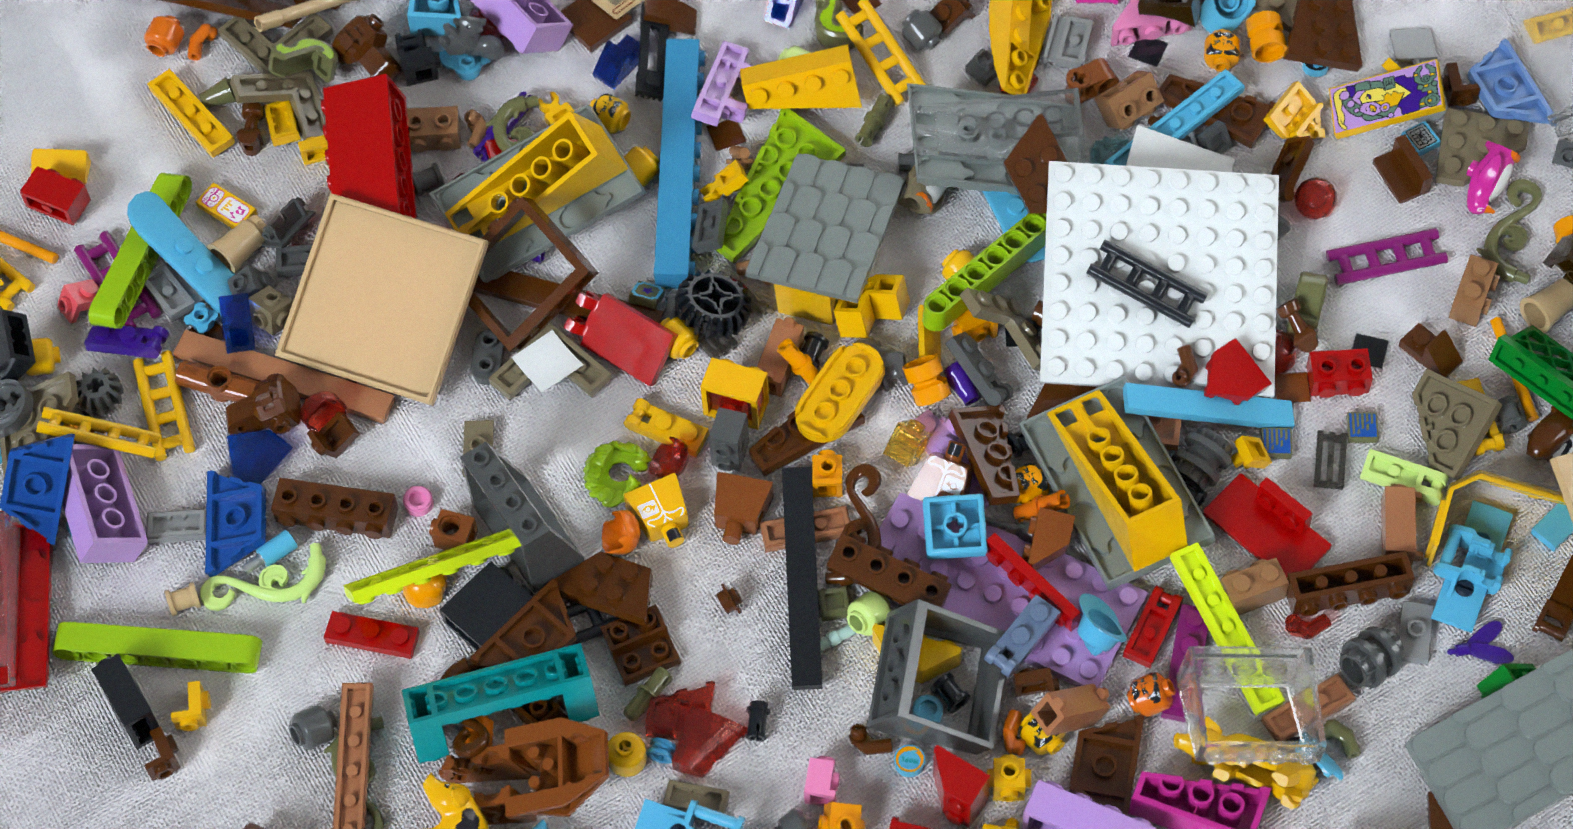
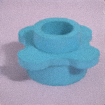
[184,302,219,333]

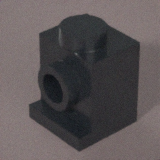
[398,46,442,87]

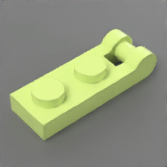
[1360,449,1449,506]

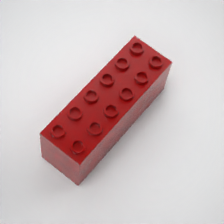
[321,74,417,219]

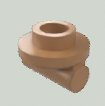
[726,145,754,169]

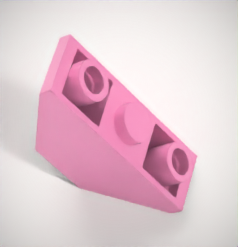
[1111,0,1192,46]

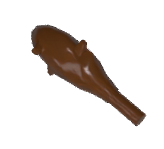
[1526,406,1573,462]

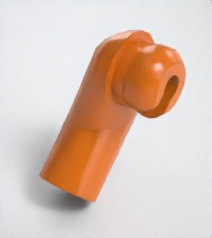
[187,23,218,61]
[1002,709,1026,756]

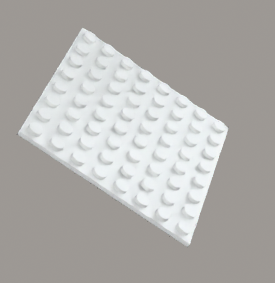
[1040,161,1279,397]

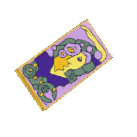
[1329,59,1446,140]

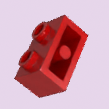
[20,166,91,226]
[1306,348,1373,398]

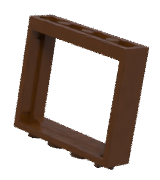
[468,197,599,352]

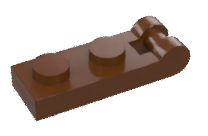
[1270,136,1315,203]

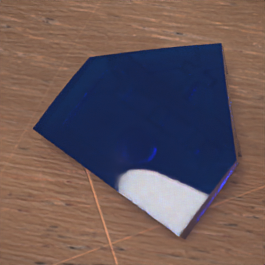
[226,430,293,485]

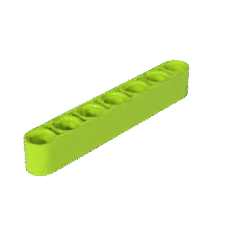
[88,173,192,329]
[922,214,1046,332]
[52,622,263,674]

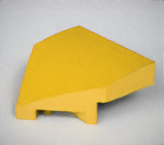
[1263,81,1325,139]

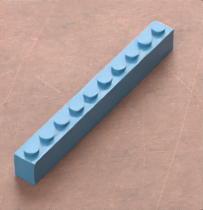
[654,39,705,289]

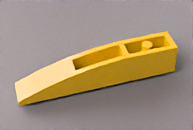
[989,0,1052,97]

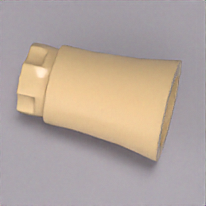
[207,215,266,274]
[1520,278,1573,333]

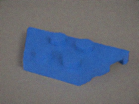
[0,433,75,545]
[205,471,266,577]

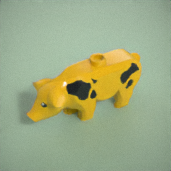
[423,773,489,829]

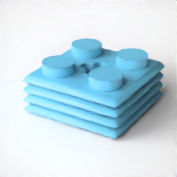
[923,494,988,560]

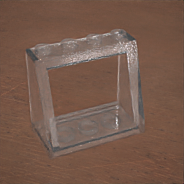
[1176,646,1327,765]

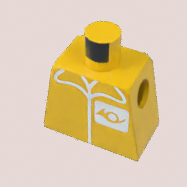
[623,473,689,548]

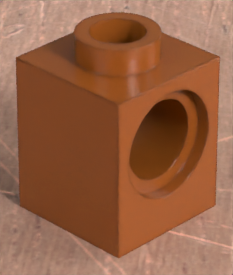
[429,509,478,550]

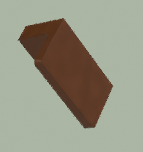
[1373,134,1433,204]

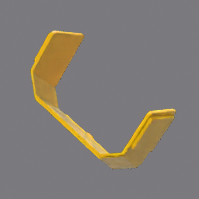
[1424,470,1566,567]

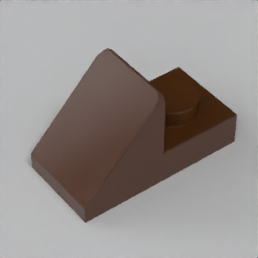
[1398,323,1463,378]

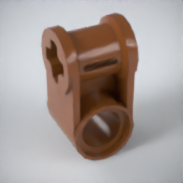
[1064,58,1119,104]

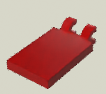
[564,291,678,386]

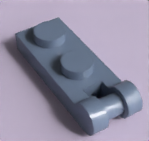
[984,594,1061,678]

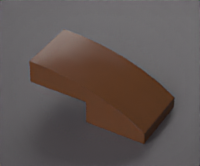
[643,0,697,35]

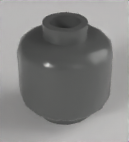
[902,9,942,50]
[289,705,337,750]

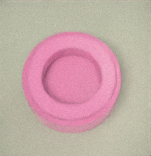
[403,486,434,517]

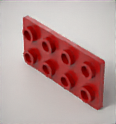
[1203,474,1332,578]

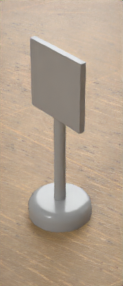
[1389,28,1448,123]

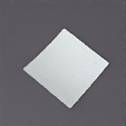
[512,330,584,392]

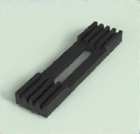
[635,0,669,102]

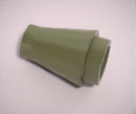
[199,77,236,108]

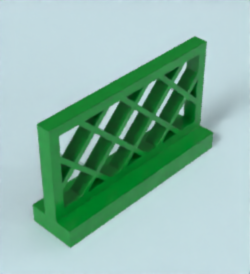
[1488,325,1573,420]

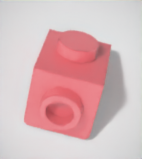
[57,279,99,323]

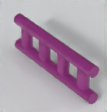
[1326,228,1448,285]
[74,231,162,327]

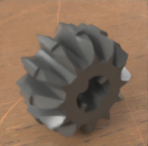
[76,367,124,417]

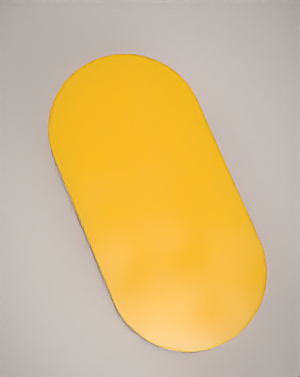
[795,343,885,443]

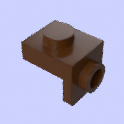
[930,0,976,35]
[1441,62,1480,107]
[307,412,360,458]
[1013,668,1060,697]
[144,726,180,781]

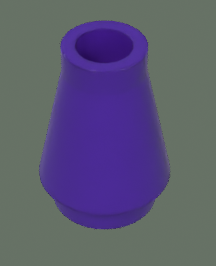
[943,362,980,406]

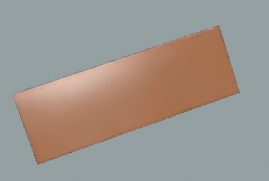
[760,505,850,553]
[1261,674,1356,745]

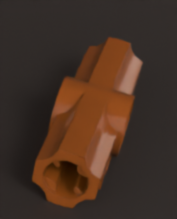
[175,360,259,402]

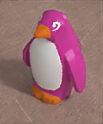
[1466,141,1521,215]

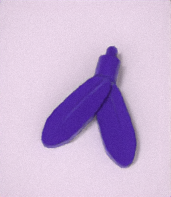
[1447,621,1514,665]

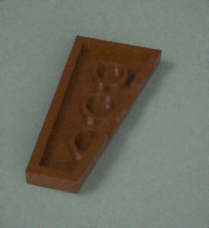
[948,405,1020,505]

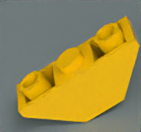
[872,623,962,684]

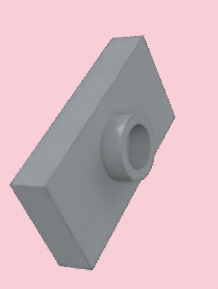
[146,509,206,544]
[1399,601,1433,664]

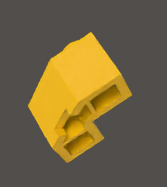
[833,274,910,338]

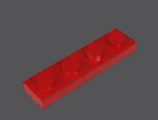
[986,533,1081,632]

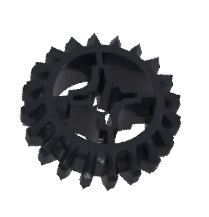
[674,269,752,341]

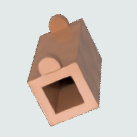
[757,317,805,397]
[1381,484,1423,565]
[1030,683,1111,736]

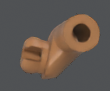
[464,109,489,149]

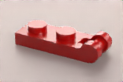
[1123,585,1184,669]

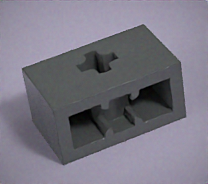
[709,407,749,471]

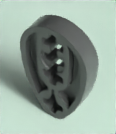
[0,379,34,438]

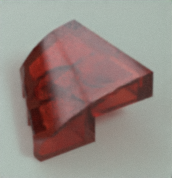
[645,681,716,744]
[672,706,748,778]

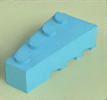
[407,0,461,36]

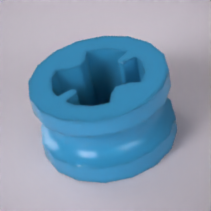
[646,737,677,764]

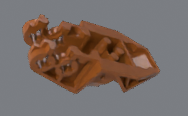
[439,717,609,825]

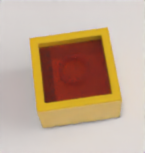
[700,357,769,430]

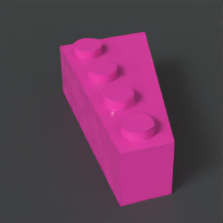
[1129,771,1271,829]

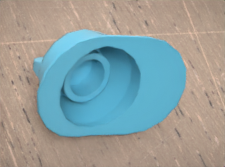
[1200,0,1256,33]
[1077,593,1127,656]

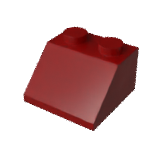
[933,745,991,828]

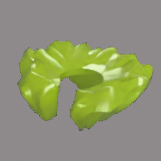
[582,441,652,508]

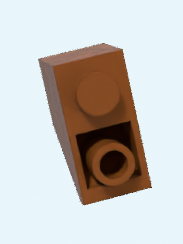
[1022,507,1075,570]

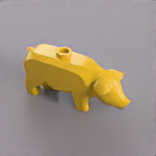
[1173,716,1319,809]

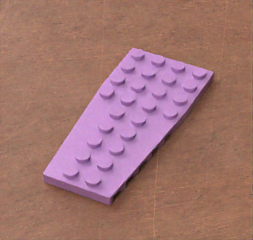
[879,493,1149,688]

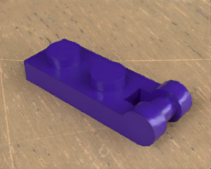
[84,325,169,358]

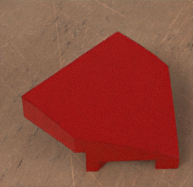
[1204,338,1272,406]

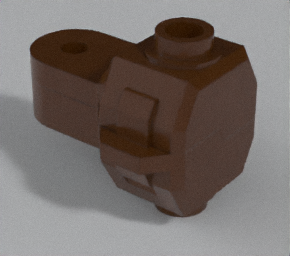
[332,14,402,81]
[225,373,302,437]

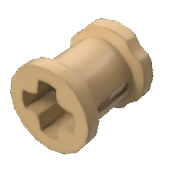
[164,582,201,616]

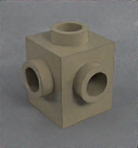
[248,285,293,336]

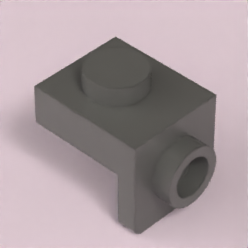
[228,265,275,304]

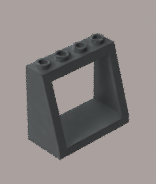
[460,442,585,594]
[867,599,1011,755]

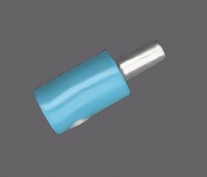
[242,529,298,574]

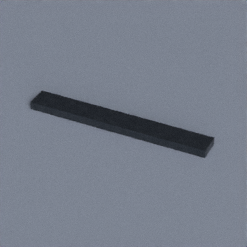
[782,467,823,690]

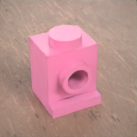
[804,756,840,806]

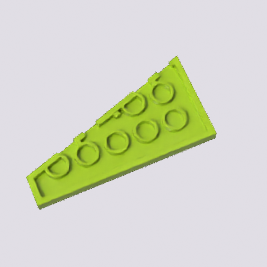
[716,109,846,264]

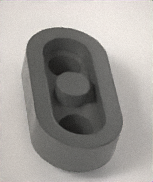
[471,329,505,385]

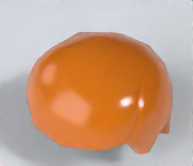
[602,510,641,555]

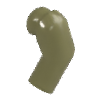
[1320,719,1361,759]

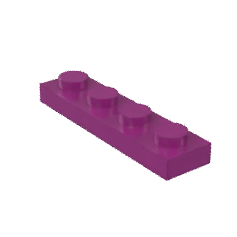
[1161,604,1208,724]

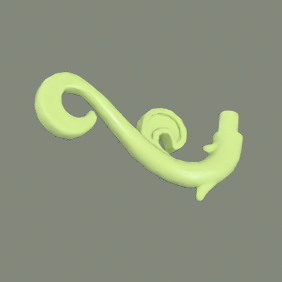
[200,543,326,611]

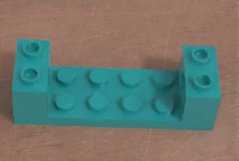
[402,643,600,764]

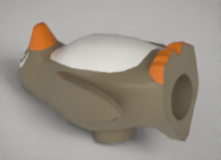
[898,165,947,215]

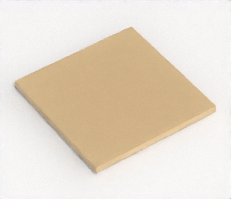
[275,193,489,406]

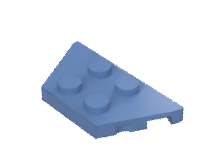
[1467,39,1556,124]

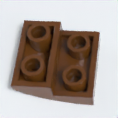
[600,605,681,687]

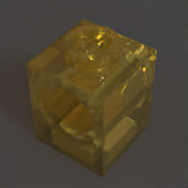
[883,419,932,467]

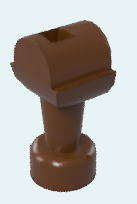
[236,103,264,156]
[1276,298,1318,353]

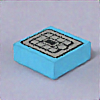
[1401,121,1441,156]

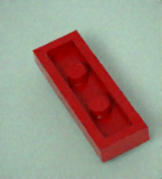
[323,611,420,659]

